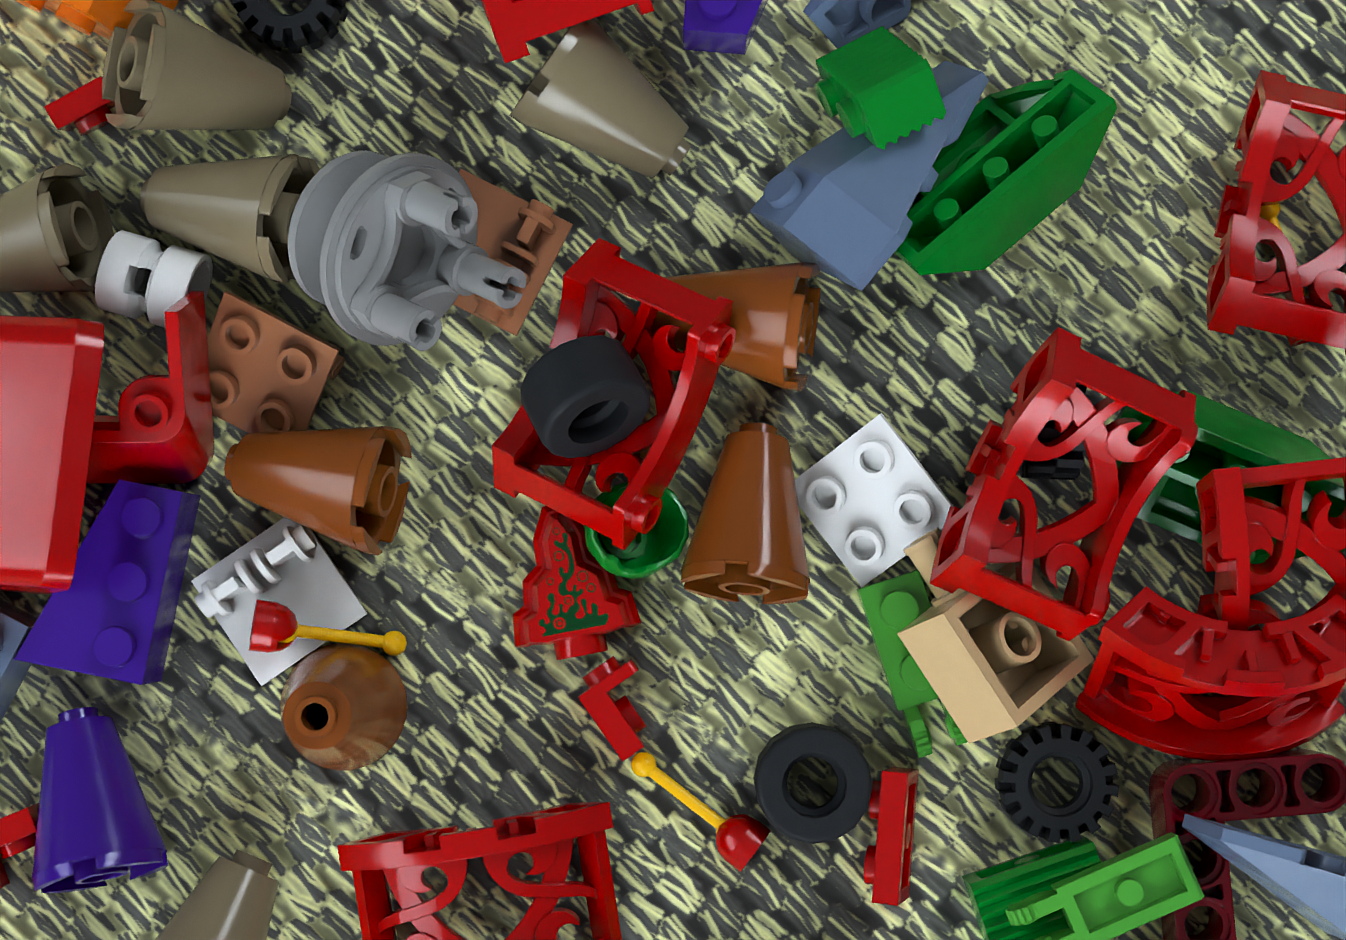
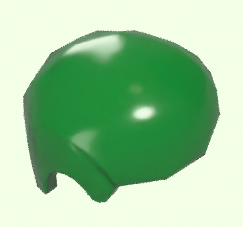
[584,481,689,579]

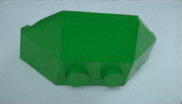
[894,69,1117,275]
[1116,391,1346,564]

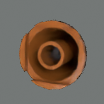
[651,262,821,391]
[681,423,810,604]
[224,426,412,556]
[280,643,407,771]

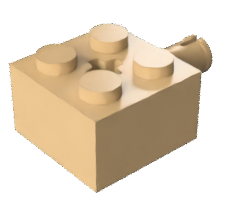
[897,527,1094,743]

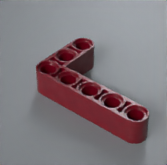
[1149,749,1346,940]

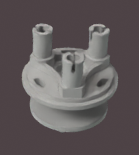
[288,151,526,351]

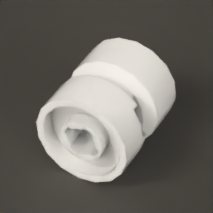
[95,230,213,328]

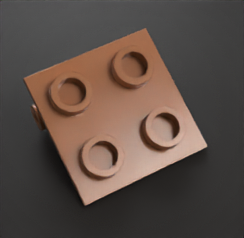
[452,169,573,336]
[207,291,345,433]

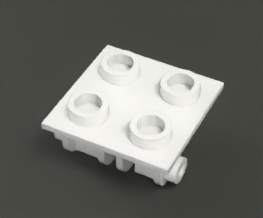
[795,413,953,587]
[191,517,368,686]

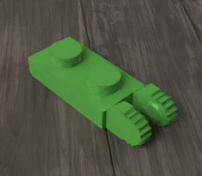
[857,570,967,758]
[1005,832,1204,940]

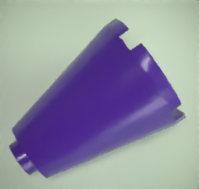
[32,707,168,894]

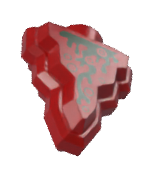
[513,506,641,660]

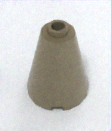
[102,0,292,130]
[509,18,691,179]
[140,154,320,283]
[0,163,114,292]
[155,849,279,940]

